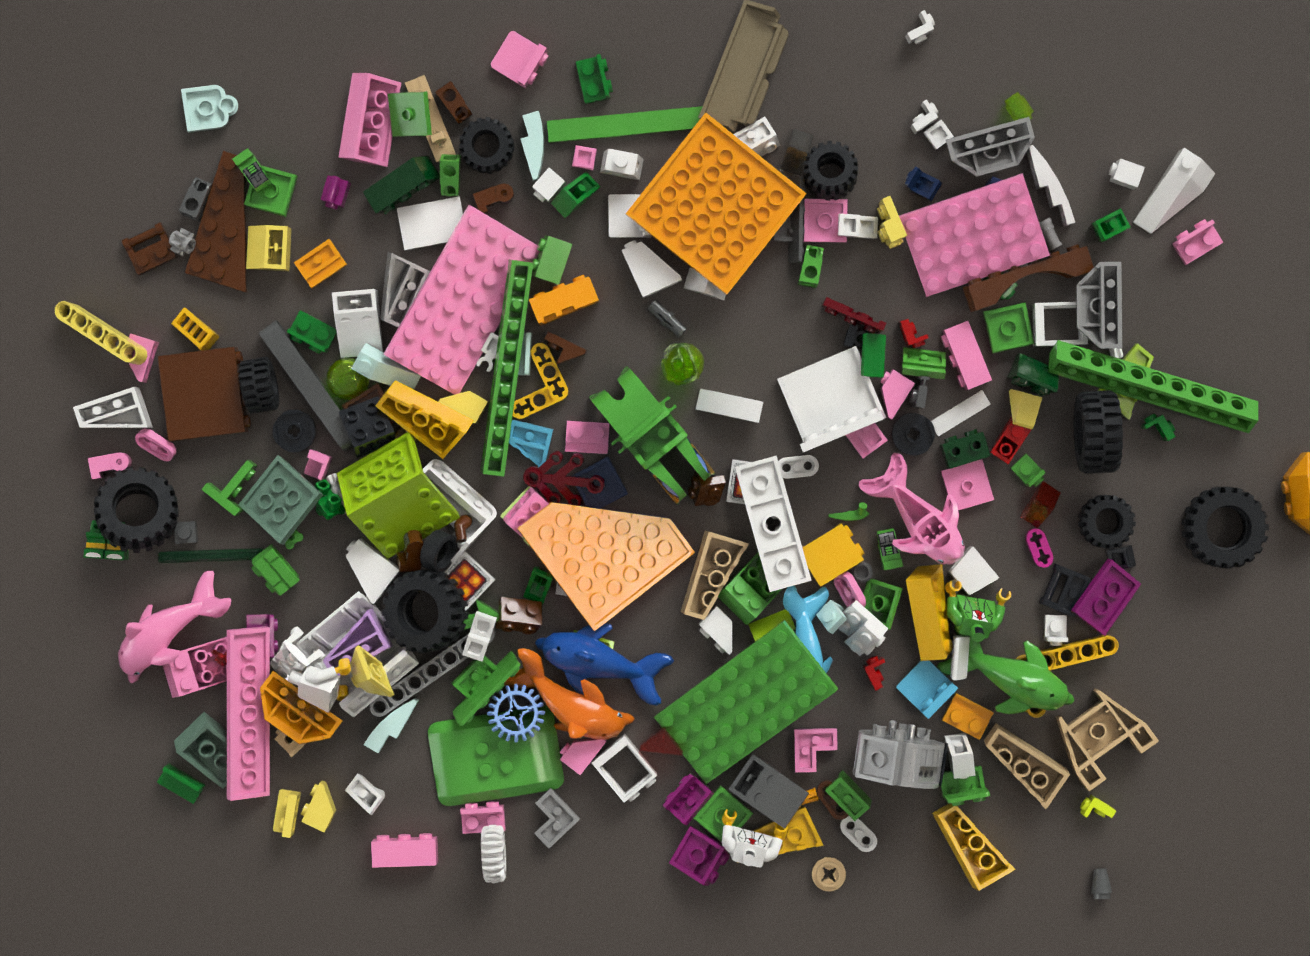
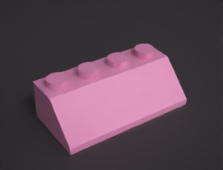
[338,73,401,167]

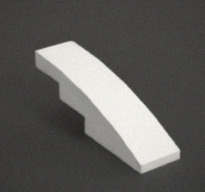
[1026,145,1075,227]

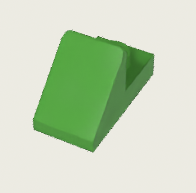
[463,599,499,630]

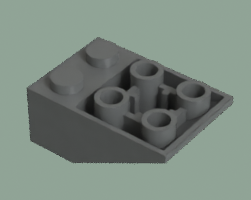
[728,754,809,829]

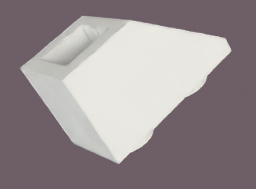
[699,605,732,655]

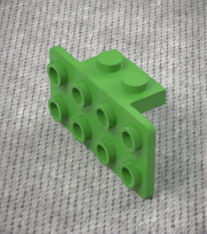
[452,651,520,726]

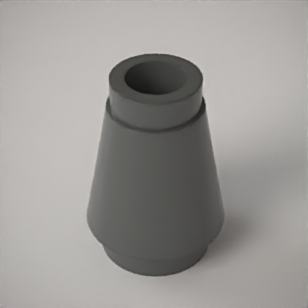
[1091,868,1112,899]

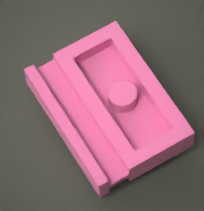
[565,421,610,454]
[845,423,888,458]

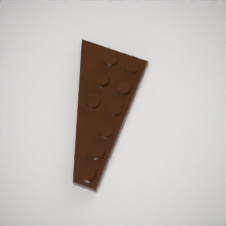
[185,151,247,293]

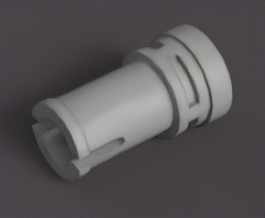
[1039,217,1062,251]

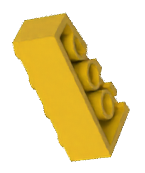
[375,380,474,459]
[906,564,953,661]
[932,803,1016,891]

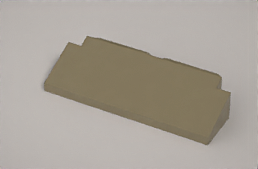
[698,0,789,133]

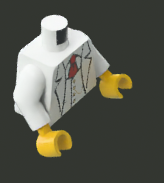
[288,658,351,713]
[722,809,788,868]

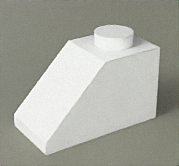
[944,733,975,779]

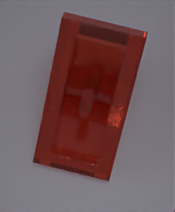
[1019,481,1061,528]
[640,727,683,756]

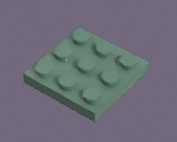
[238,455,323,545]

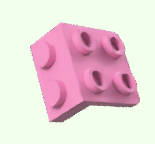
[491,31,549,89]

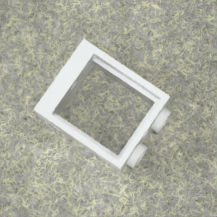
[1032,302,1090,347]
[591,734,657,802]

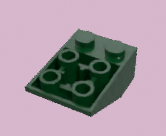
[1007,353,1059,396]

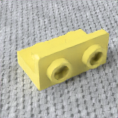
[273,789,301,838]

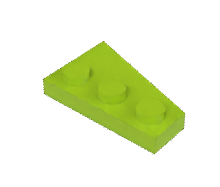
[1097,343,1154,420]

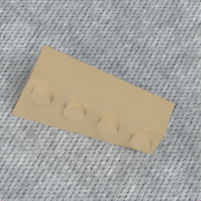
[681,530,749,620]
[984,723,1070,809]

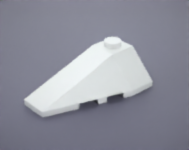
[1133,148,1215,234]

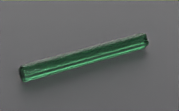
[158,548,264,563]

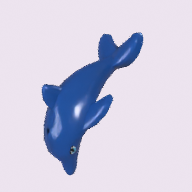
[535,623,674,706]

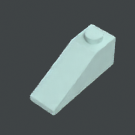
[351,343,421,389]

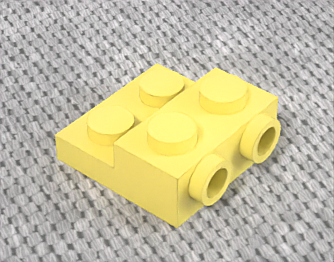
[877,196,907,249]

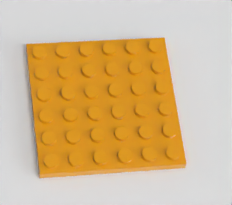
[625,113,807,295]

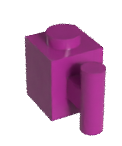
[320,175,351,210]

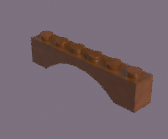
[963,244,1094,312]

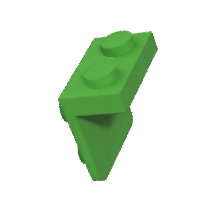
[941,765,990,806]

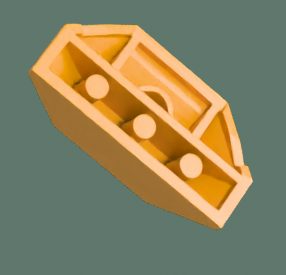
[1281,452,1310,535]
[260,671,342,744]

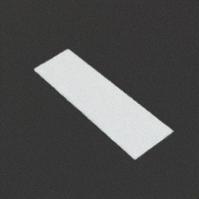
[931,390,991,436]

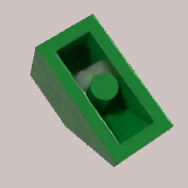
[551,172,600,218]

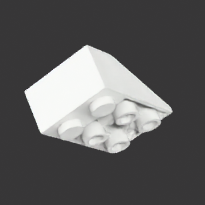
[332,289,383,358]

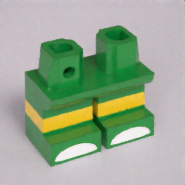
[83,520,129,560]

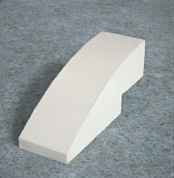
[696,389,763,423]

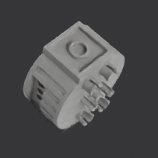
[853,720,948,789]

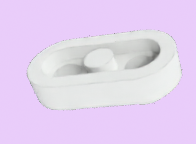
[778,455,819,479]
[840,816,877,852]

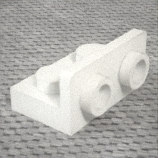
[733,117,780,156]

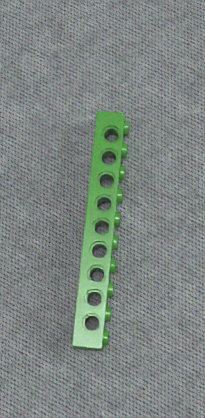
[480,259,533,477]
[1048,340,1258,433]

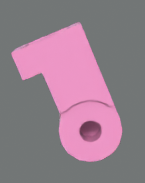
[88,453,132,479]

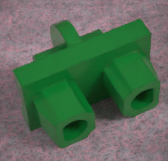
[315,479,346,520]

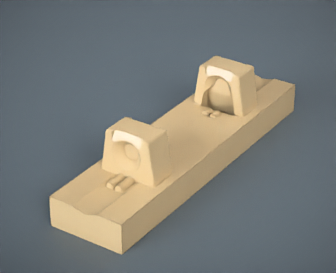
[405,75,456,163]

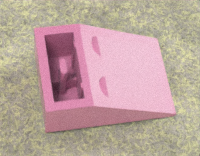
[163,637,227,698]

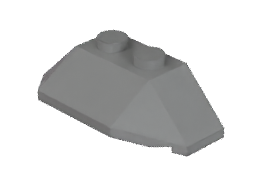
[946,117,1035,177]
[1076,262,1122,349]

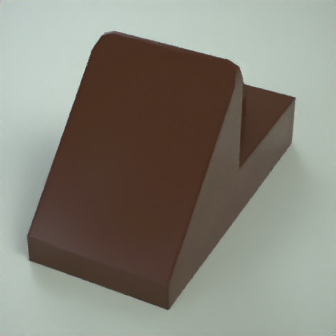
[544,332,587,365]

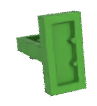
[201,460,257,516]

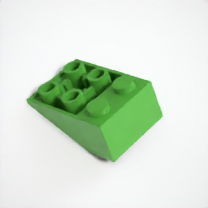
[718,552,782,625]

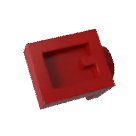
[898,319,929,349]
[863,656,885,691]

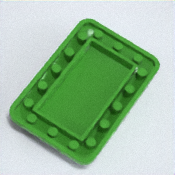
[428,705,564,806]

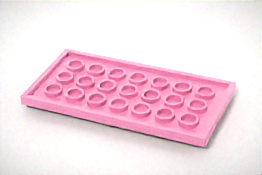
[383,205,539,395]

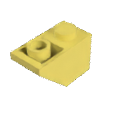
[438,391,489,424]
[301,780,336,833]

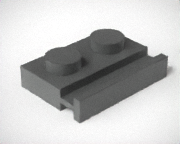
[909,376,930,409]

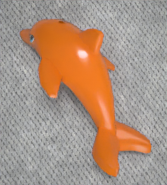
[504,648,635,740]

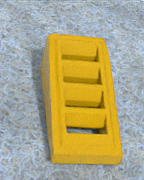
[171,307,219,351]

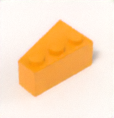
[529,275,600,326]

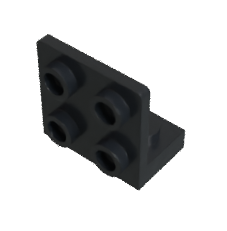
[339,396,396,458]

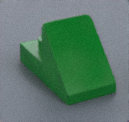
[1091,208,1130,243]

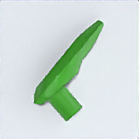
[829,502,869,521]

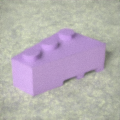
[323,609,393,676]

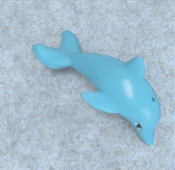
[783,585,833,673]

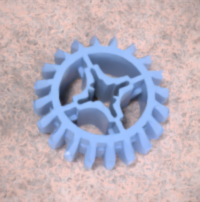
[487,684,545,743]

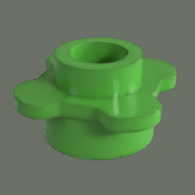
[285,529,303,549]

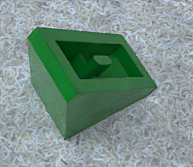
[523,566,554,605]

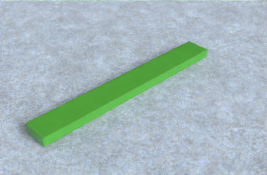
[547,106,703,143]

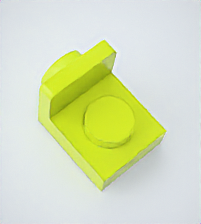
[1080,795,1116,818]

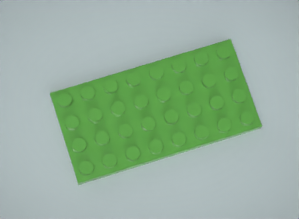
[654,620,838,784]

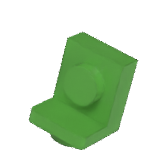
[1010,453,1046,487]

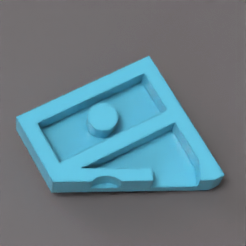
[509,419,554,467]

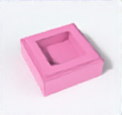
[572,145,597,171]

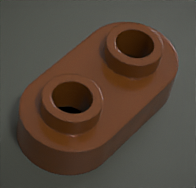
[817,780,849,820]

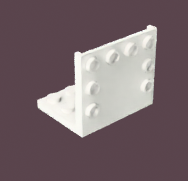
[777,346,886,452]

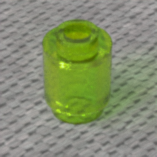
[1004,92,1034,121]

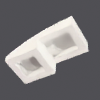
[838,214,878,239]
[462,611,497,661]

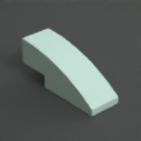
[520,111,544,182]
[364,698,419,753]

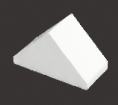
[684,268,726,300]

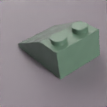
[174,712,227,789]

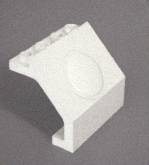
[294,591,419,717]

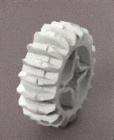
[481,825,507,883]

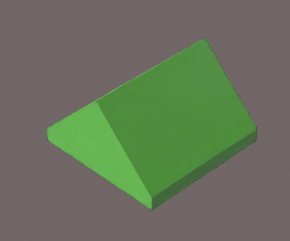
[863,578,903,629]

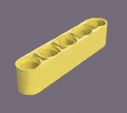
[55,301,147,365]

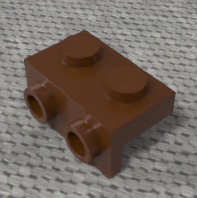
[688,470,726,506]
[495,597,542,635]

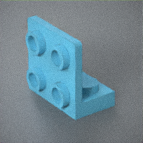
[896,660,958,719]

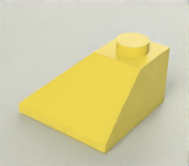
[350,645,394,697]

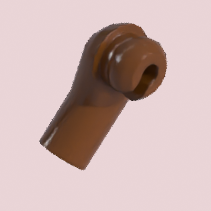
[454,515,473,543]

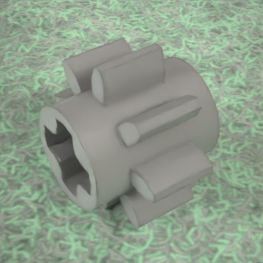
[169,228,196,256]

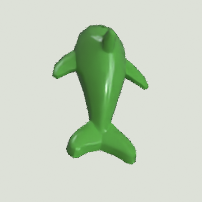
[937,625,1074,714]

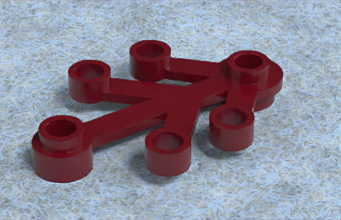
[523,451,605,506]

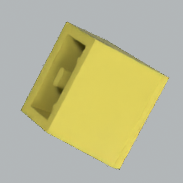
[246,225,292,271]

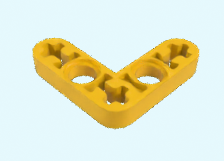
[513,343,568,419]

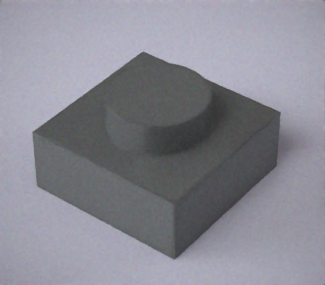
[174,521,198,544]

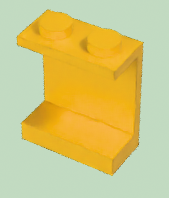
[802,523,865,587]

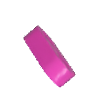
[1025,528,1053,568]

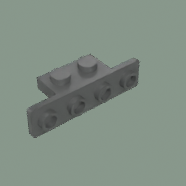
[770,176,805,264]

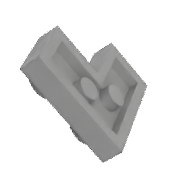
[534,788,580,848]

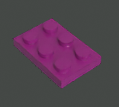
[1071,559,1141,636]

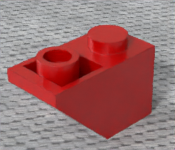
[990,417,1032,464]

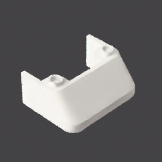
[423,459,497,564]

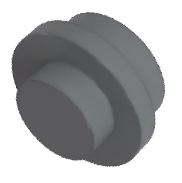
[851,562,873,583]

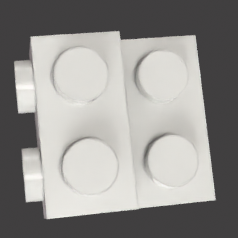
[838,600,888,656]

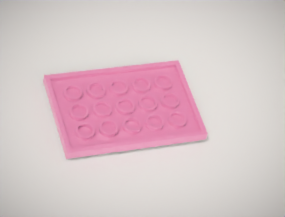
[899,173,1050,297]

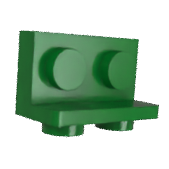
[576,54,613,104]
[287,310,337,354]

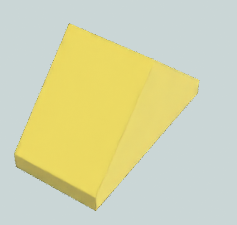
[1009,389,1042,429]

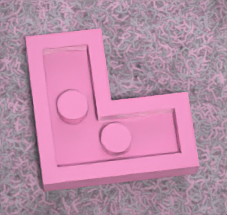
[794,728,837,773]

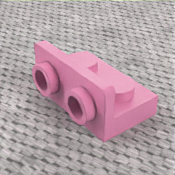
[1172,219,1223,265]
[503,487,549,537]
[460,801,506,834]

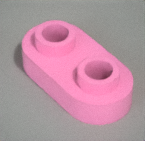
[135,428,177,461]
[834,571,866,607]

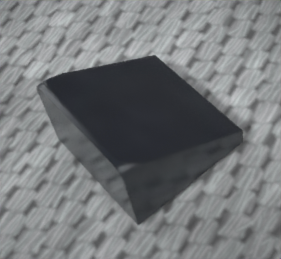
[1107,545,1136,569]

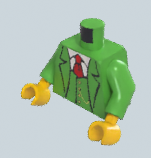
[945,580,1011,642]

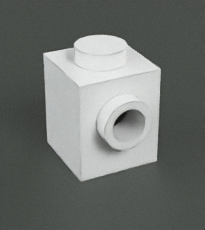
[1108,159,1145,190]
[532,168,566,203]

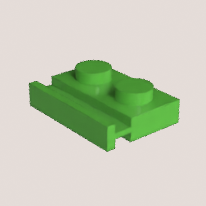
[902,347,946,379]

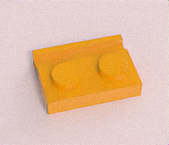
[294,239,347,289]
[941,692,994,740]

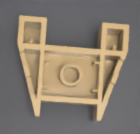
[1056,689,1159,791]

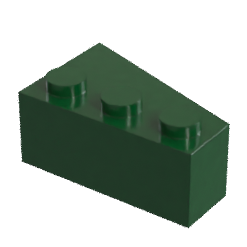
[363,156,440,215]

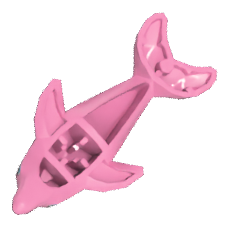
[858,453,965,564]
[118,571,231,683]

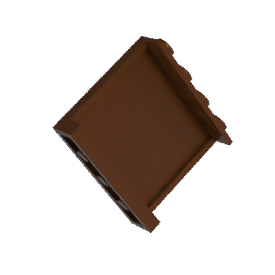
[158,347,251,442]

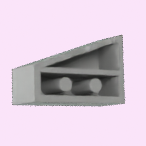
[380,252,430,327]

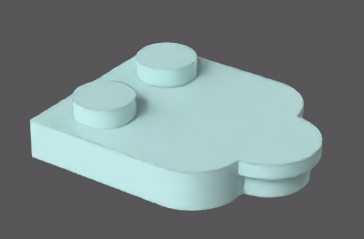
[181,85,238,133]

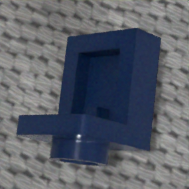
[905,166,942,202]

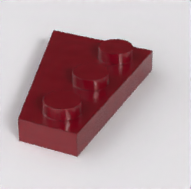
[822,297,887,334]

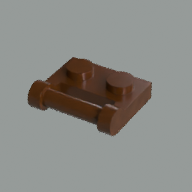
[122,222,178,275]

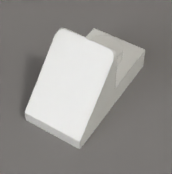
[345,773,385,815]

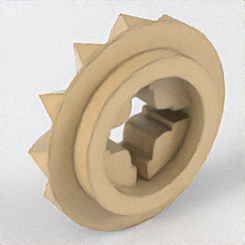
[812,857,846,891]

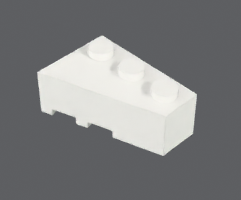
[73,387,153,428]

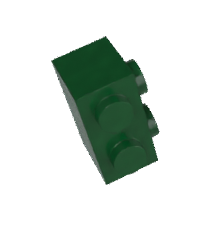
[940,429,991,469]

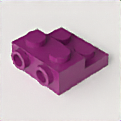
[669,826,730,886]

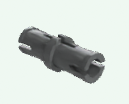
[647,299,687,338]

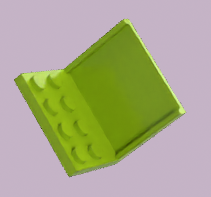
[337,432,460,559]

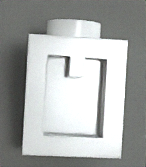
[910,100,938,134]
[1044,615,1068,646]

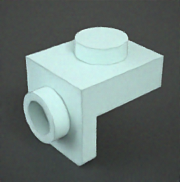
[816,600,847,634]

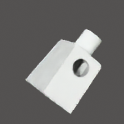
[600,149,644,181]
[948,546,999,595]

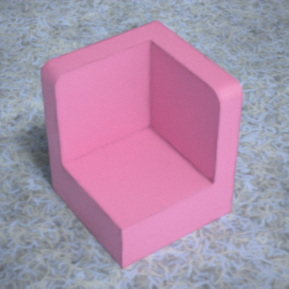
[304,449,333,481]

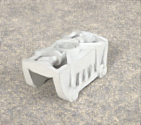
[270,626,325,685]

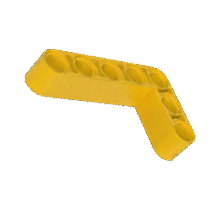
[1016,635,1119,718]

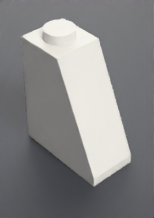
[622,240,682,298]
[346,539,399,604]

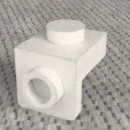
[905,10,935,44]

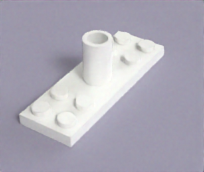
[735,455,812,592]

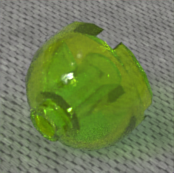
[661,342,705,386]
[326,358,369,400]

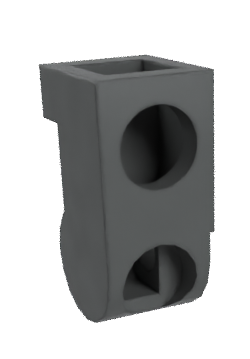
[179,177,212,222]

